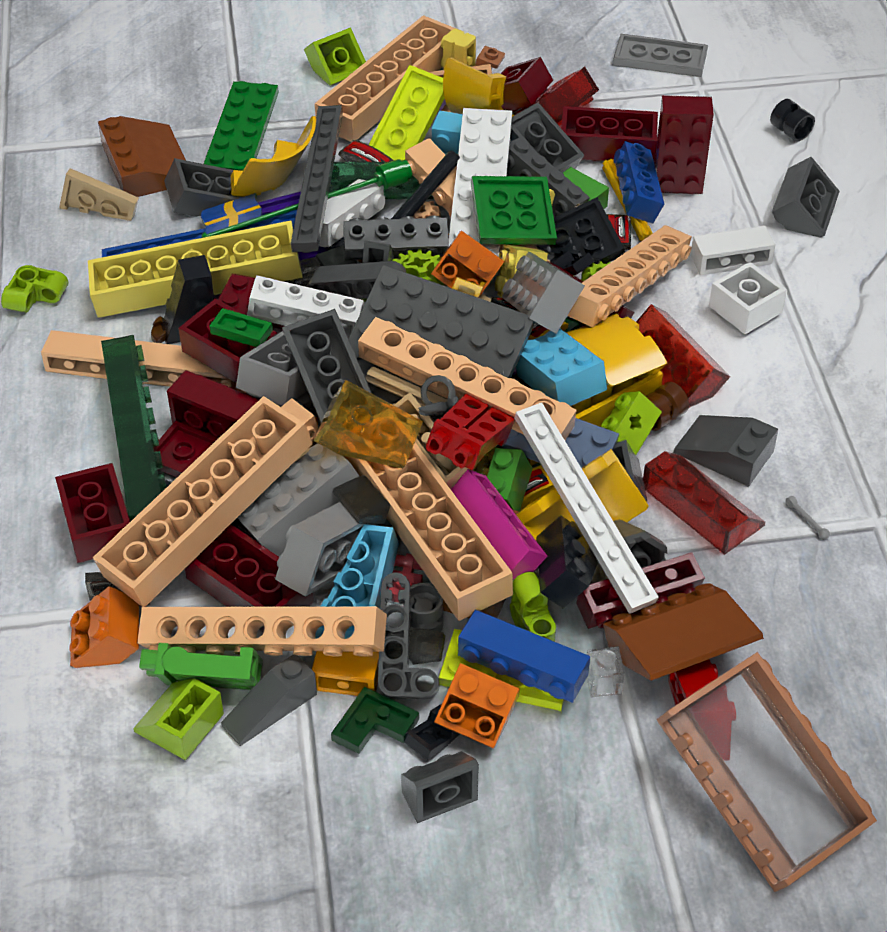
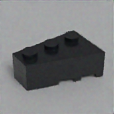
[161,255,214,344]
[536,515,599,609]

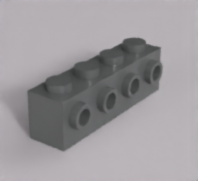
[507,137,590,217]
[343,216,449,260]

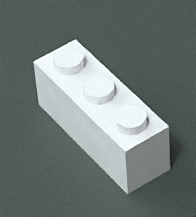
[691,225,776,275]

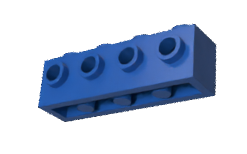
[614,141,665,224]
[458,610,590,703]

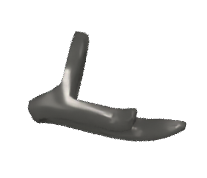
[418,375,458,417]

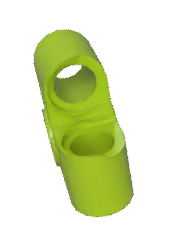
[1,265,69,313]
[509,572,556,642]

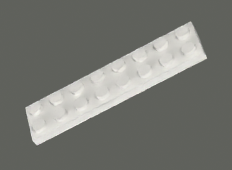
[449,108,512,274]

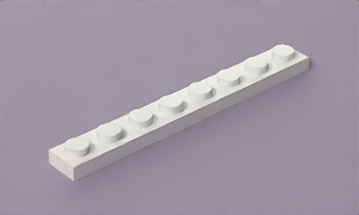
[514,403,659,614]

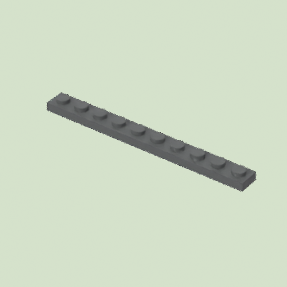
[291,105,343,253]

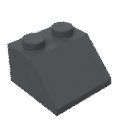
[401,751,479,823]

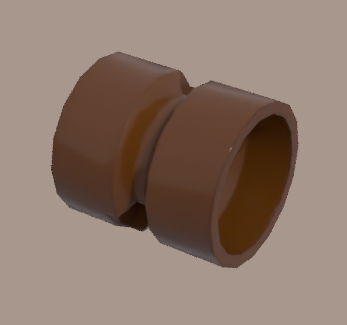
[646,381,689,431]

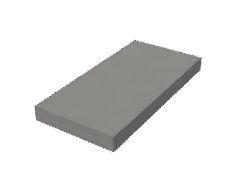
[613,33,708,77]

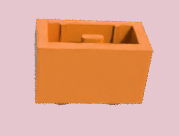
[431,230,505,298]
[69,586,139,668]
[434,663,519,749]

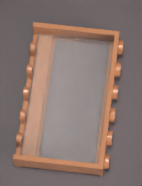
[657,652,877,892]

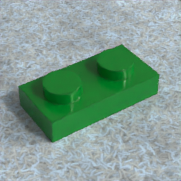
[210,308,273,347]

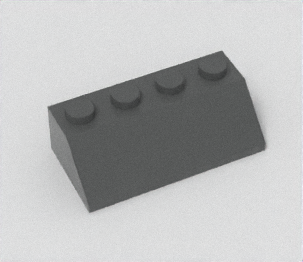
[282,309,377,428]

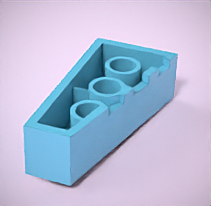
[315,524,399,639]

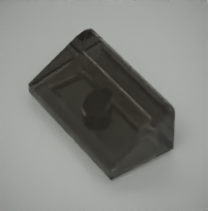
[333,475,390,524]

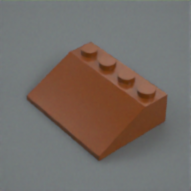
[98,116,186,197]
[603,583,764,681]

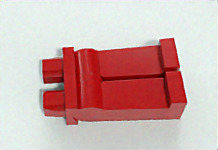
[425,394,515,471]

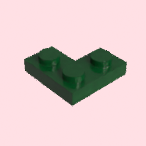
[331,687,419,754]

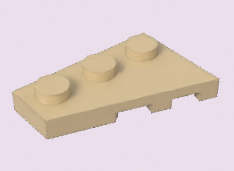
[59,168,139,221]

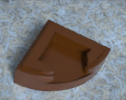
[151,316,166,343]

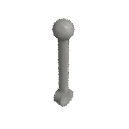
[785,496,830,540]

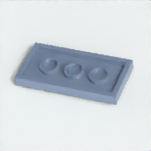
[495,404,619,468]

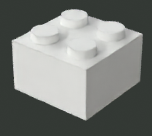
[709,262,787,334]

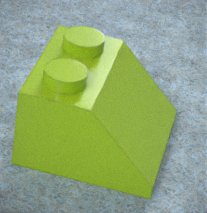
[304,27,366,85]

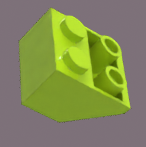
[133,678,224,760]

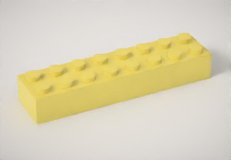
[88,221,303,318]

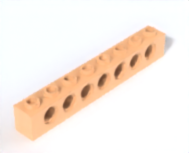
[567,225,692,327]
[358,317,577,440]
[137,606,387,656]

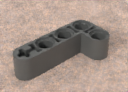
[306,261,406,299]
[378,572,440,699]

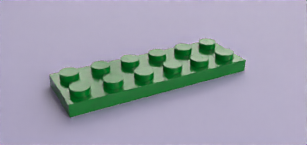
[203,81,279,171]

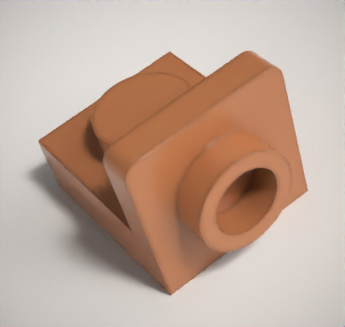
[475,46,505,71]

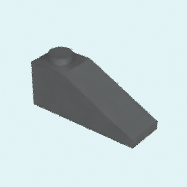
[221,654,317,746]

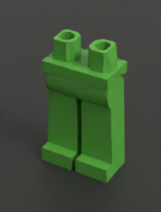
[139,643,263,690]

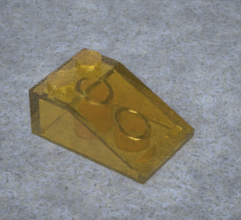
[314,380,423,469]

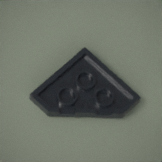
[537,197,625,264]

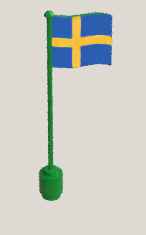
[201,159,412,238]

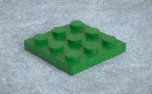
[471,176,557,245]

